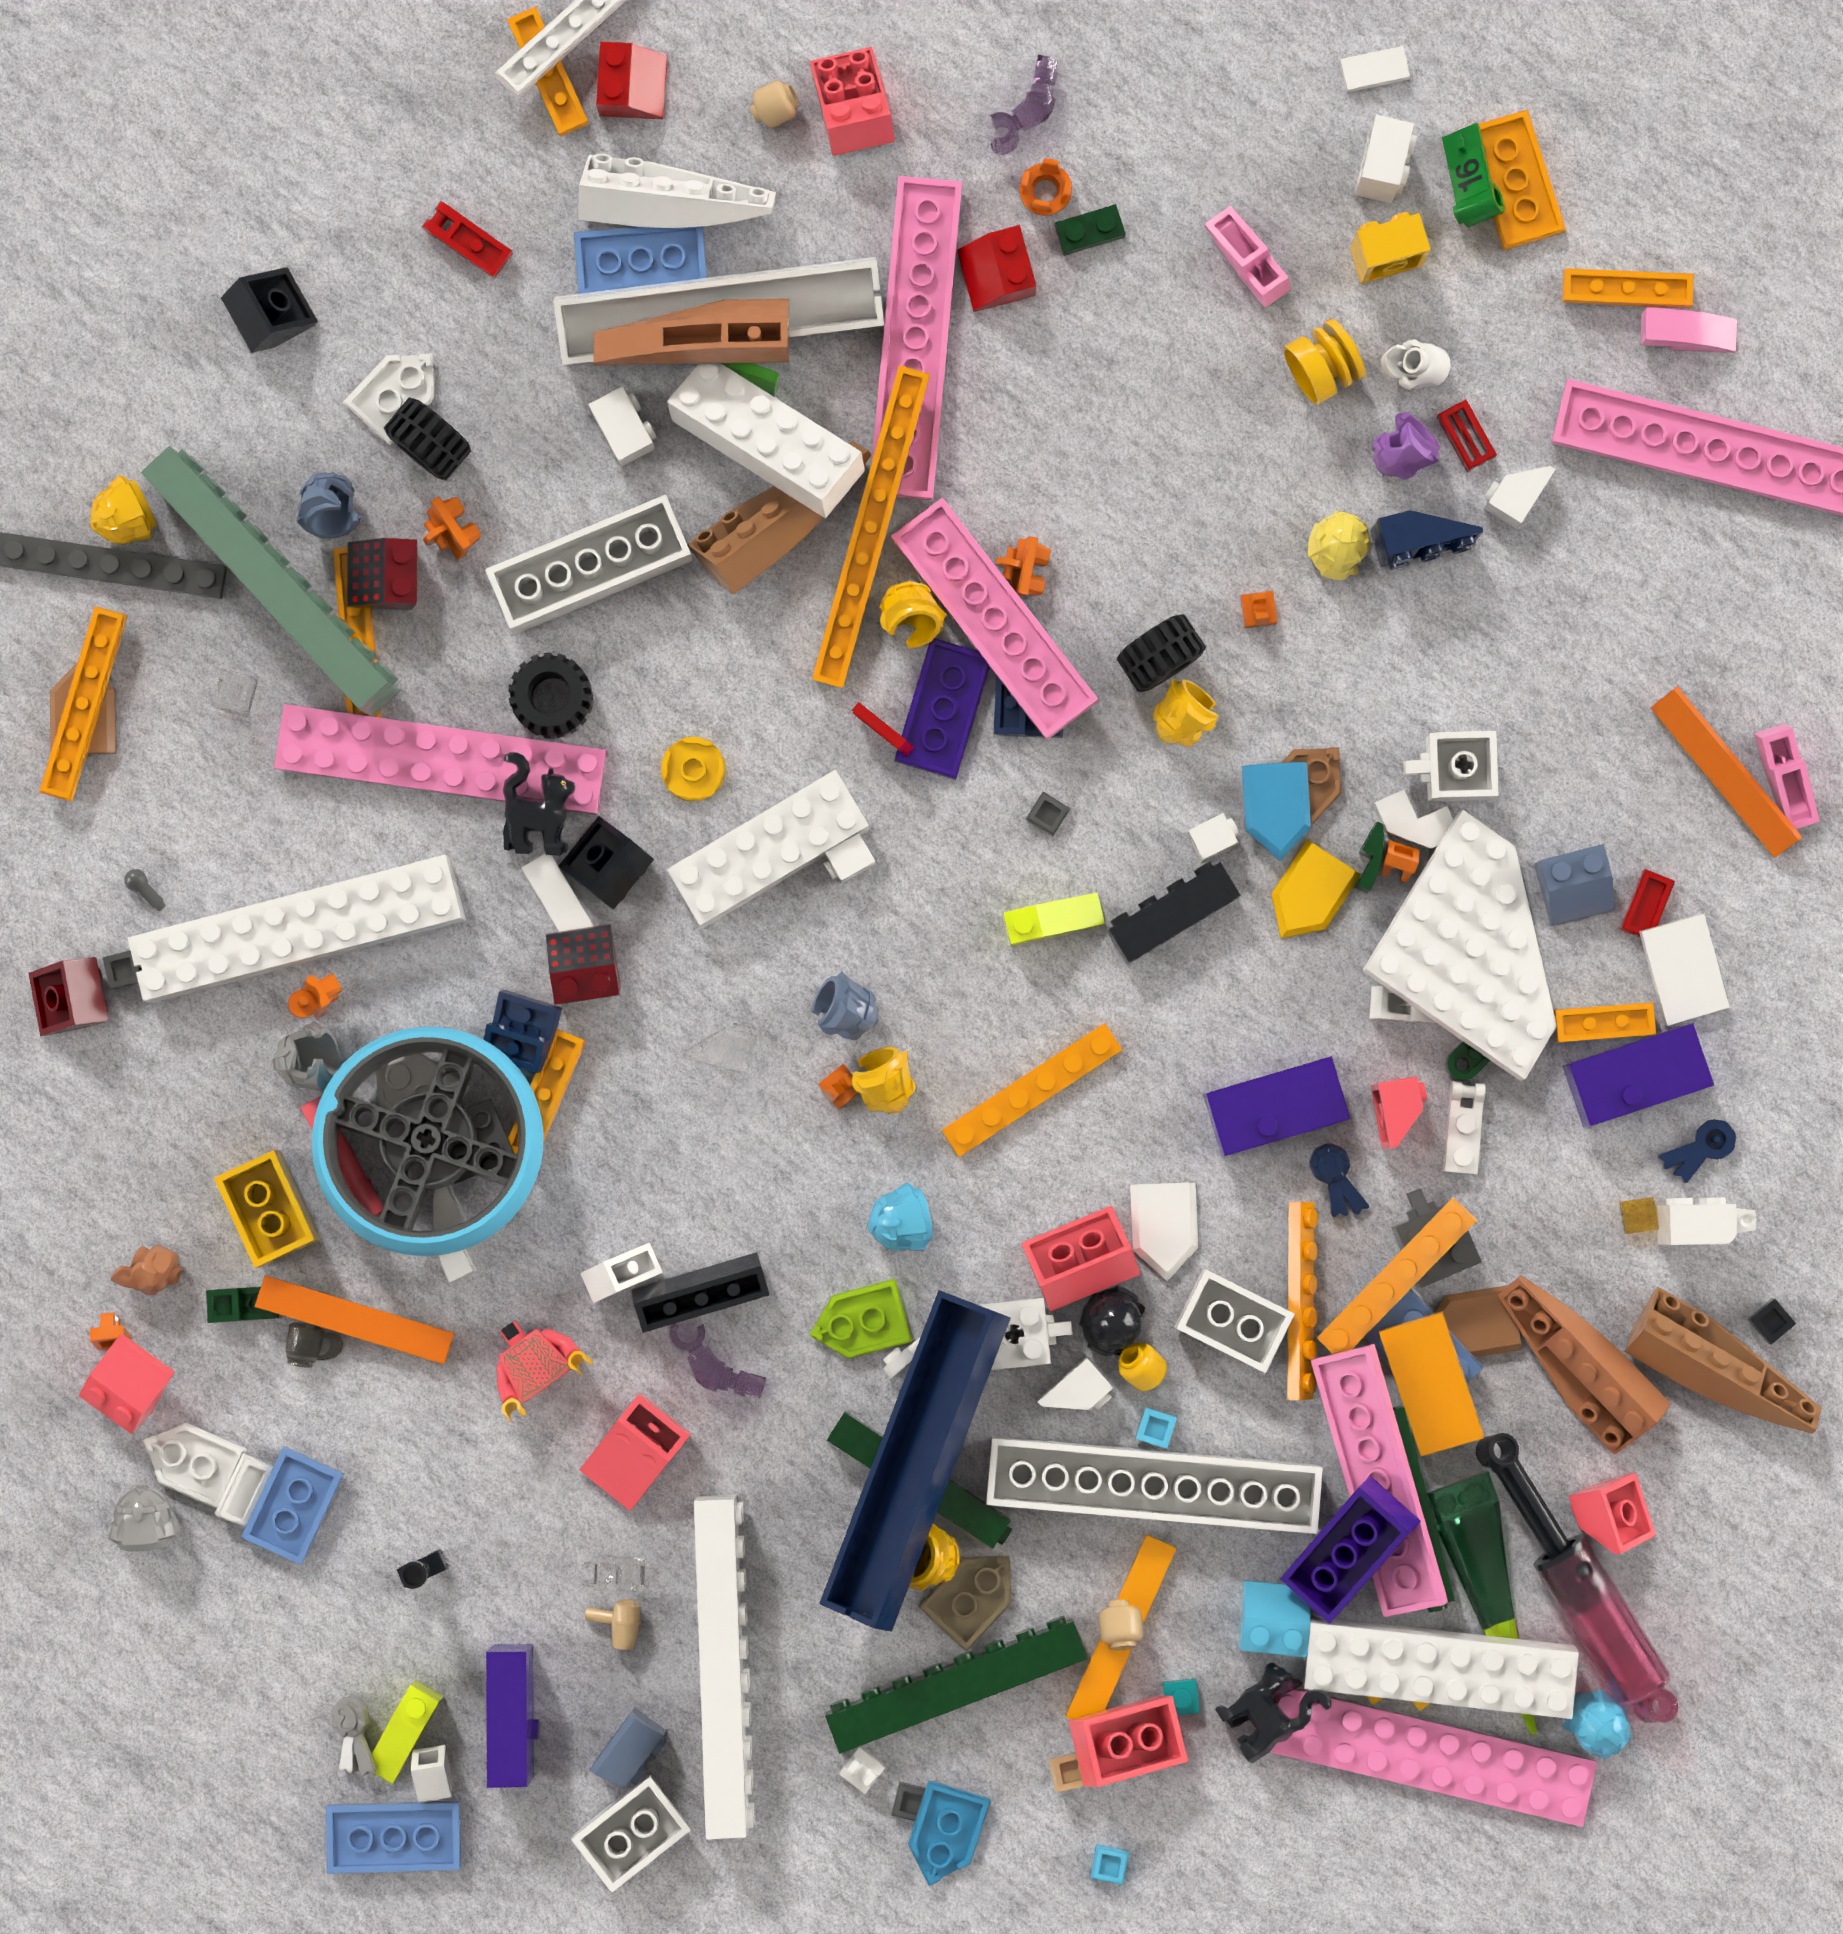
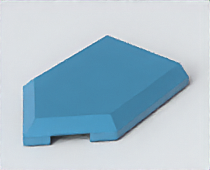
[1242,762,1311,861]
[908,1780,991,1886]

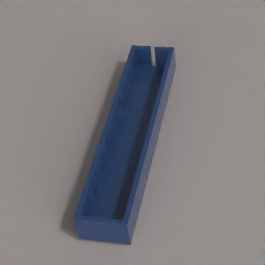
[819,1290,1011,1632]

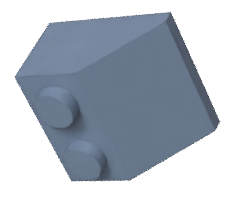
[1534,844,1615,926]
[590,1707,666,1789]

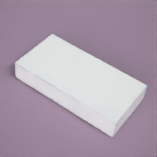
[1339,46,1410,93]
[215,1453,274,1527]

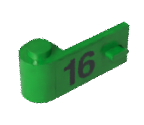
[1442,122,1505,228]

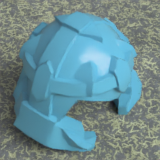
[867,1182,933,1251]
[1563,1689,1632,1759]

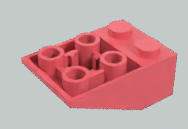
[810,47,895,156]
[579,1392,692,1511]

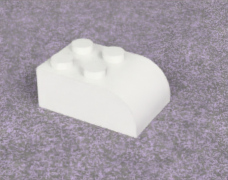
[1174,1269,1294,1373]
[571,1775,691,1893]

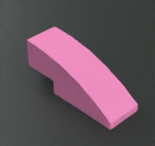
[1205,206,1291,308]
[1641,307,1737,353]
[1754,724,1820,829]

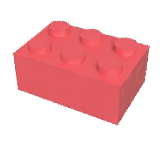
[1068,1695,1188,1787]

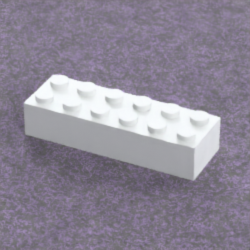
[667,363,865,519]
[485,494,693,635]
[667,770,869,929]

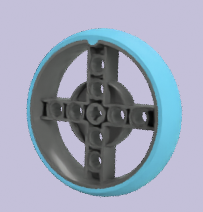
[312,1027,544,1256]

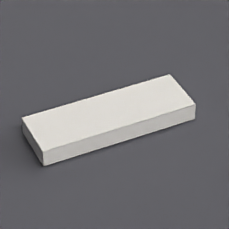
[521,853,594,932]

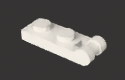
[1443,1080,1486,1175]

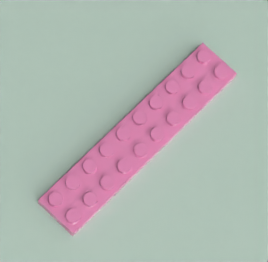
[871,176,962,501]
[1551,379,1843,516]
[274,704,607,815]
[1270,1689,1597,1827]

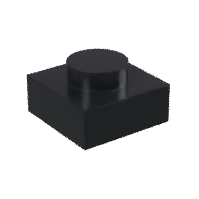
[1747,1298,1796,1345]

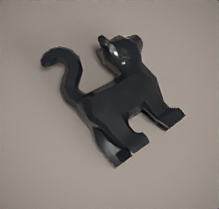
[503,752,575,856]
[1215,1662,1331,1763]

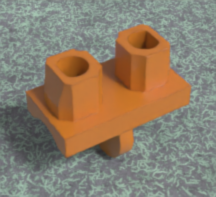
[423,496,481,561]
[995,536,1051,597]
[288,973,342,1020]

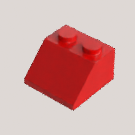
[596,41,667,120]
[957,225,1037,312]

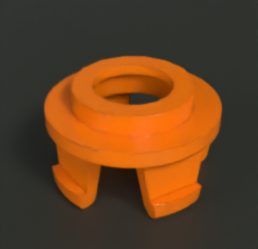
[1019,158,1072,216]

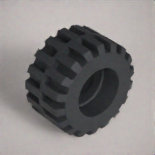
[383,397,472,481]
[1117,614,1206,692]
[508,653,593,739]

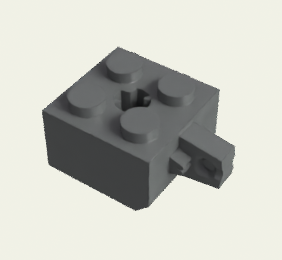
[1391,1188,1482,1288]

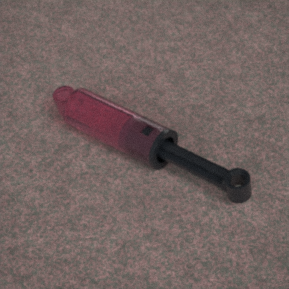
[1475,1433,1678,1723]

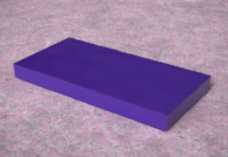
[894,638,990,780]

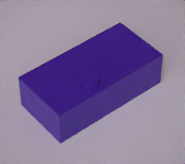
[1562,1023,1715,1127]
[1203,1056,1351,1157]
[1280,1476,1421,1624]
[486,1644,540,1788]

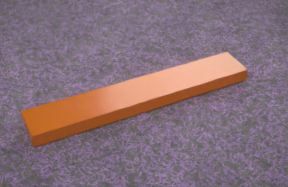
[1650,686,1802,858]
[255,1275,455,1364]

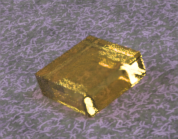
[1619,1197,1659,1234]

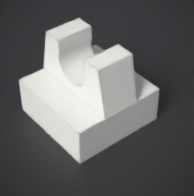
[839,1746,885,1794]

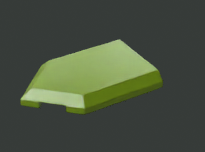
[809,1278,912,1359]

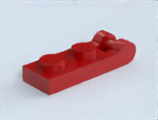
[422,201,513,279]

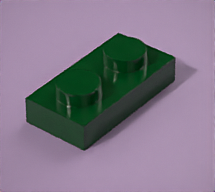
[1054,204,1126,256]

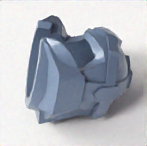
[296,472,363,539]
[811,971,878,1040]

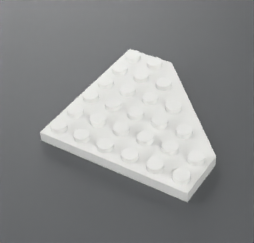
[1362,810,1557,1081]

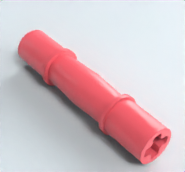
[300,1096,384,1216]

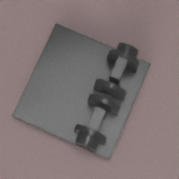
[450,1099,514,1184]

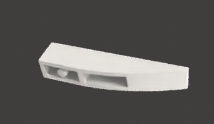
[578,154,776,228]

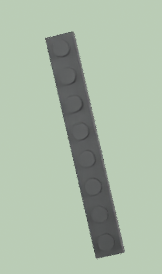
[0,532,227,599]

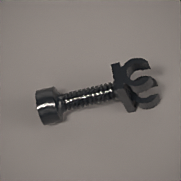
[396,1549,449,1589]

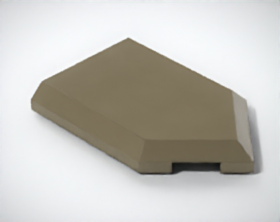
[918,1556,1011,1652]

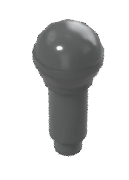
[124,869,166,911]

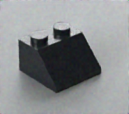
[221,267,318,353]
[558,816,654,910]

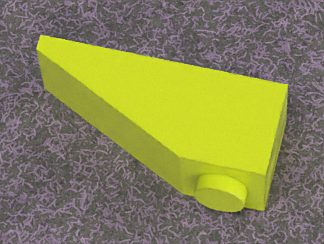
[1003,893,1105,947]
[372,1680,444,1784]

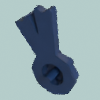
[1658,1119,1736,1183]
[1309,1143,1369,1217]

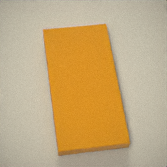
[1479,109,1566,251]
[1379,1311,1485,1456]

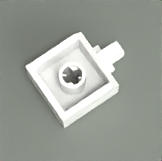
[1403,731,1499,802]
[1657,1198,1756,1245]
[978,1297,1073,1370]

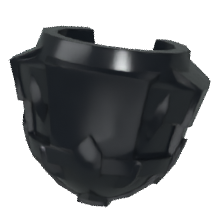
[1079,1285,1145,1357]

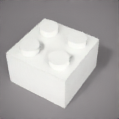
[1354,115,1417,204]

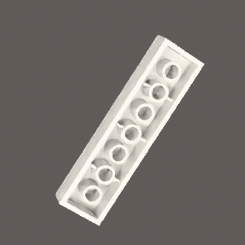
[1304,1616,1579,1719]

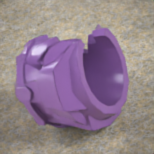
[1372,411,1440,480]

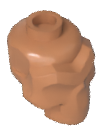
[111,1245,183,1295]

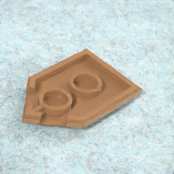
[50,662,116,755]
[1281,747,1342,826]
[1434,1285,1521,1357]

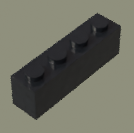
[1107,862,1241,965]
[631,1252,769,1333]

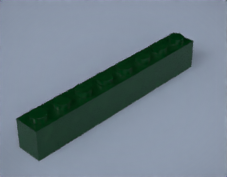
[825,1616,1088,1754]

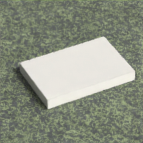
[1639,913,1730,1026]

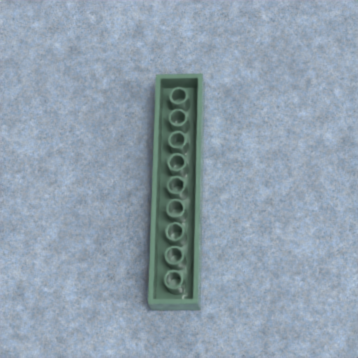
[141,446,401,717]

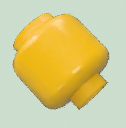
[1118,1342,1167,1392]

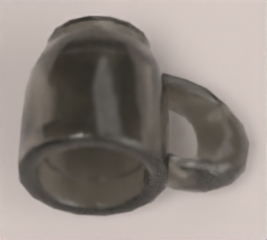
[285,1322,343,1368]

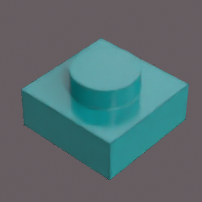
[1162,1678,1200,1715]

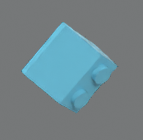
[1238,1580,1310,1657]

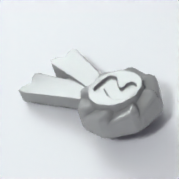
[331,1696,377,1776]

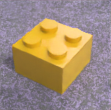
[1350,212,1431,284]

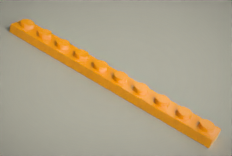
[812,365,930,688]

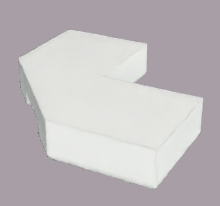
[1373,790,1454,850]

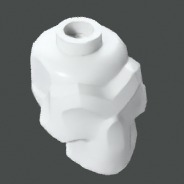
[1381,339,1451,390]

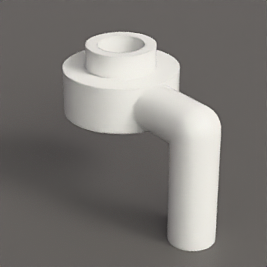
[882,1337,920,1379]

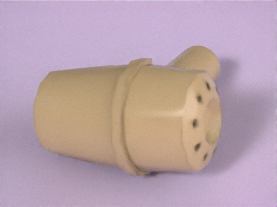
[585,1599,641,1650]

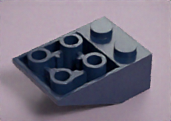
[1370,510,1483,570]

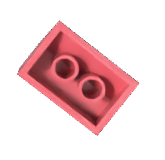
[1021,1206,1141,1312]

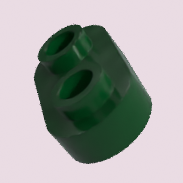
[1446,1041,1491,1081]

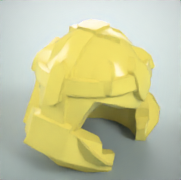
[1308,510,1371,580]

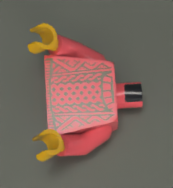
[496,1320,593,1422]

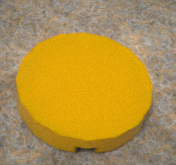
[661,737,726,802]

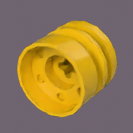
[1283,318,1366,406]

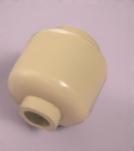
[750,80,800,128]
[1098,1600,1144,1650]

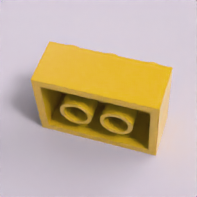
[214,1150,321,1268]

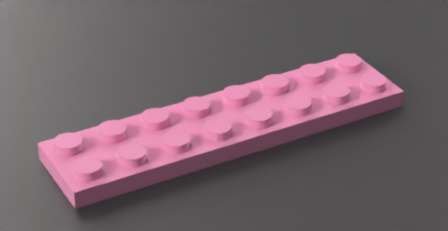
[891,497,1099,740]
[1311,1344,1448,1617]

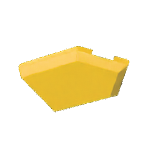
[1271,840,1361,939]

